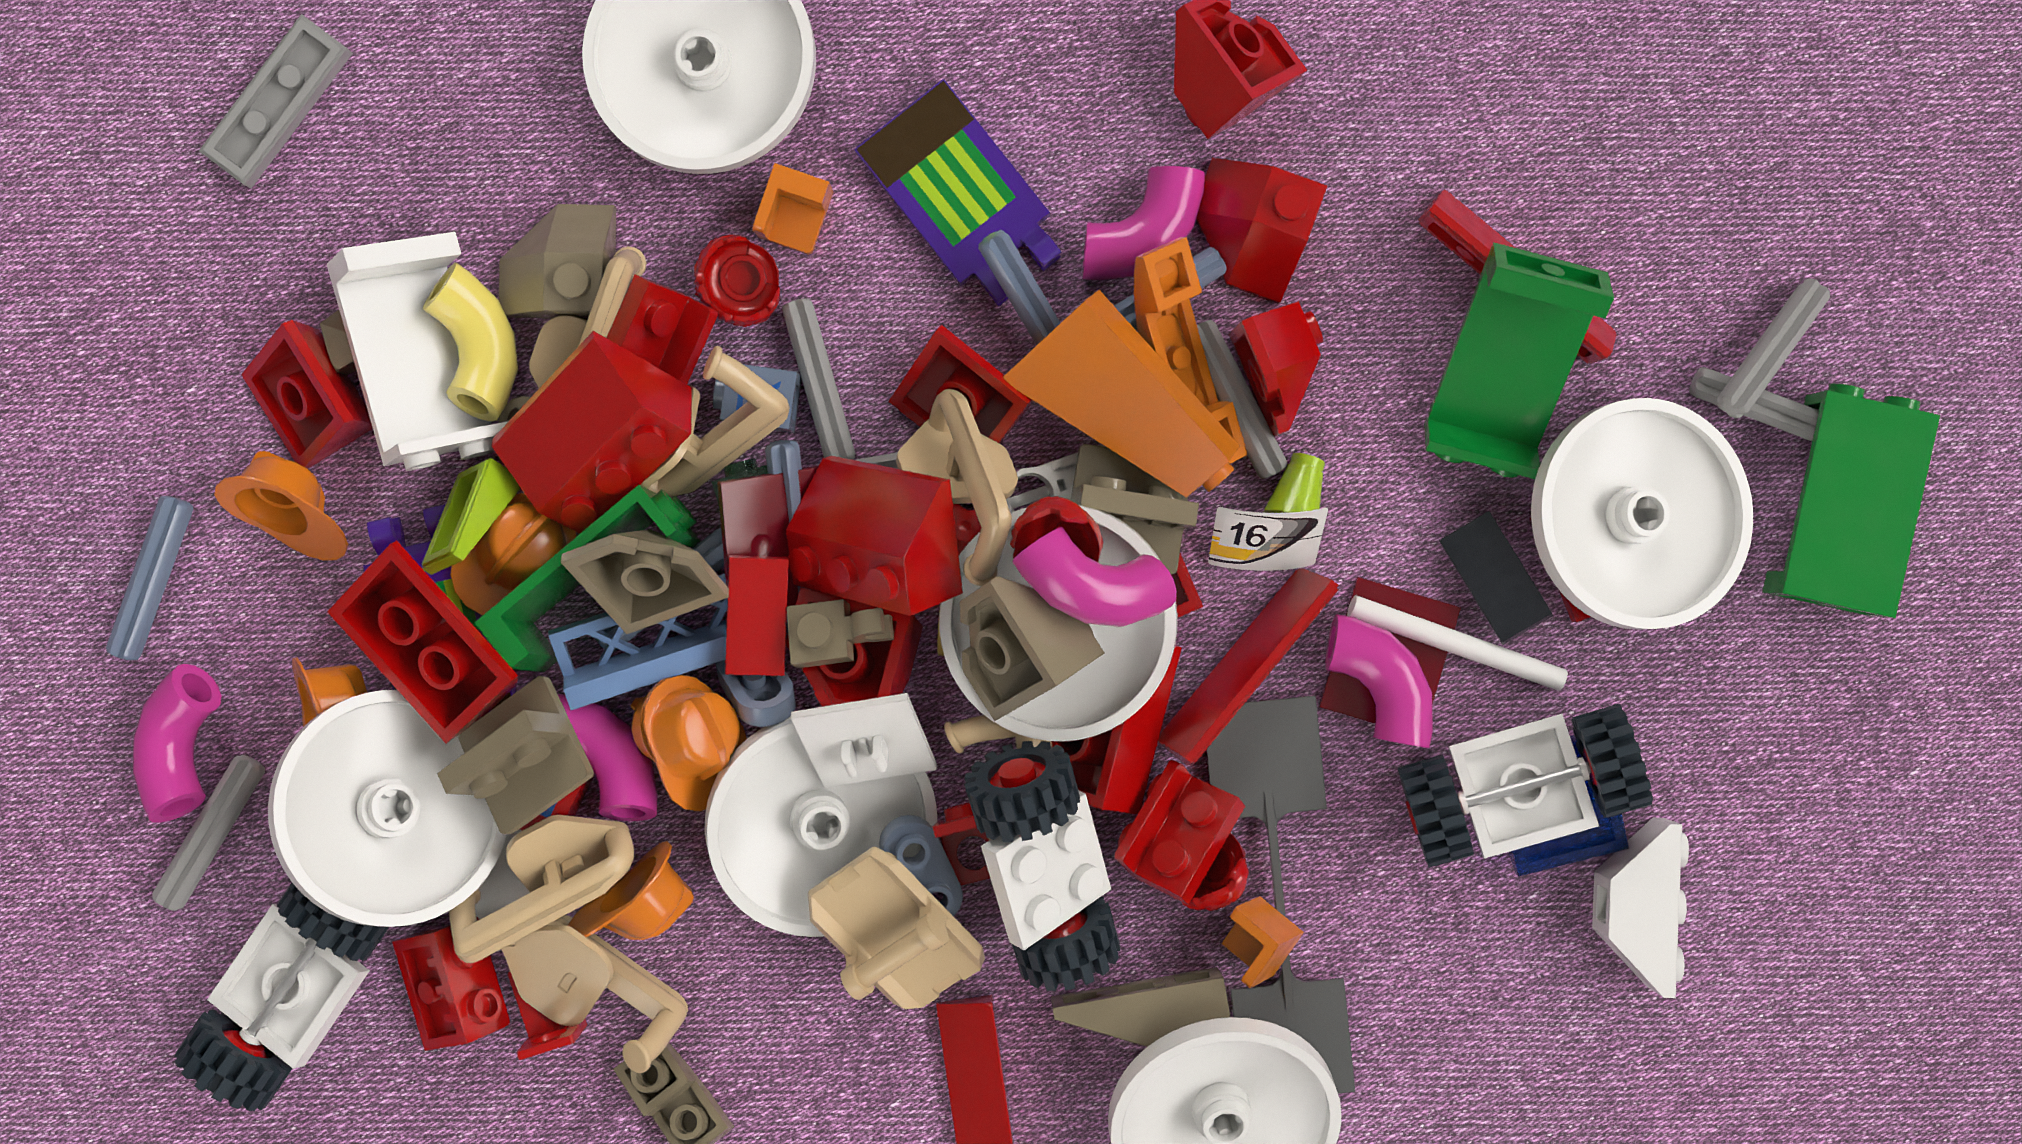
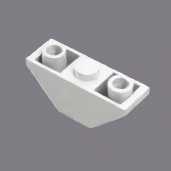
[1592,817,1689,998]

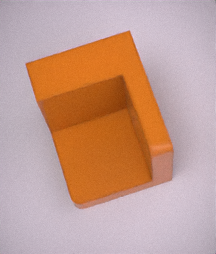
[752,163,834,255]
[1221,896,1304,988]

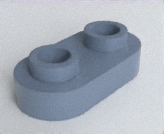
[715,660,796,728]
[879,815,963,916]

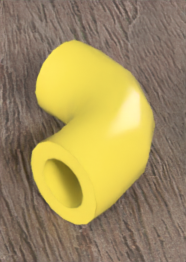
[423,263,518,421]

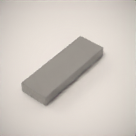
[199,14,353,189]

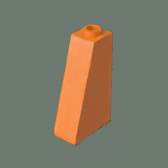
[1003,290,1240,498]

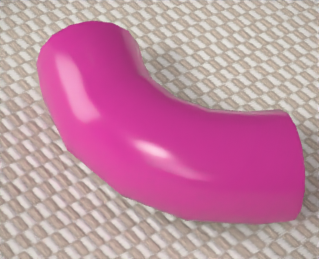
[1082,166,1205,281]
[1012,527,1177,627]
[1325,614,1433,748]
[133,664,222,823]
[558,694,658,821]

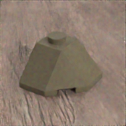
[499,204,617,319]
[561,529,729,634]
[959,576,1105,721]

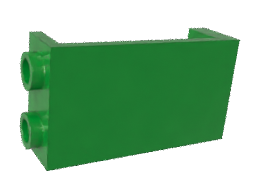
[1424,242,1614,479]
[1762,383,1940,618]
[475,485,700,672]

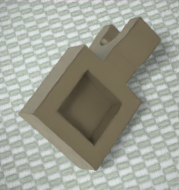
[787,599,894,668]

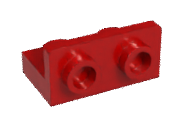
[607,274,718,384]
[1114,760,1245,905]
[392,917,510,1051]

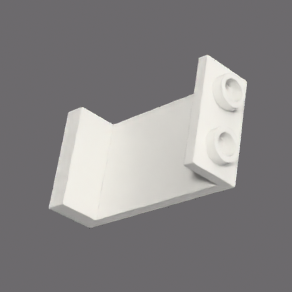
[327,232,508,471]

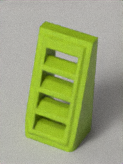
[422,458,520,575]

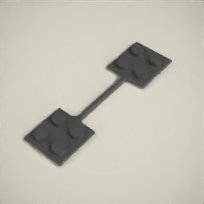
[1206,695,1355,1094]

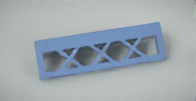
[548,574,788,710]

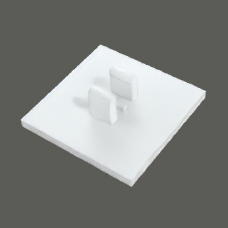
[791,693,937,788]

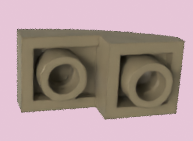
[613,1043,734,1144]

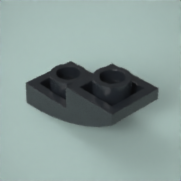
[1439,511,1553,645]

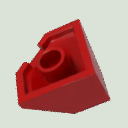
[1174,0,1308,139]
[1196,157,1327,304]
[1228,301,1323,437]
[786,588,923,707]

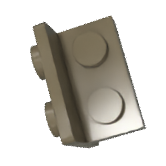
[1071,444,1199,575]
[437,676,594,834]

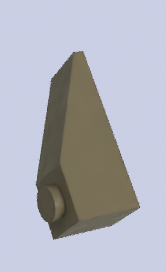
[1051,967,1230,1047]

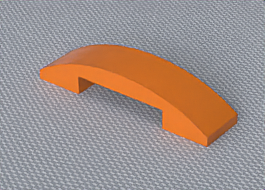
[1134,237,1248,464]

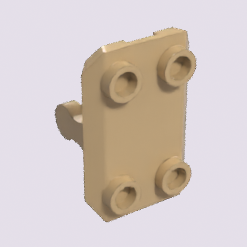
[808,846,985,1009]

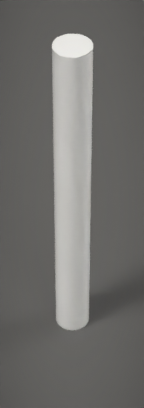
[1347,595,1568,691]

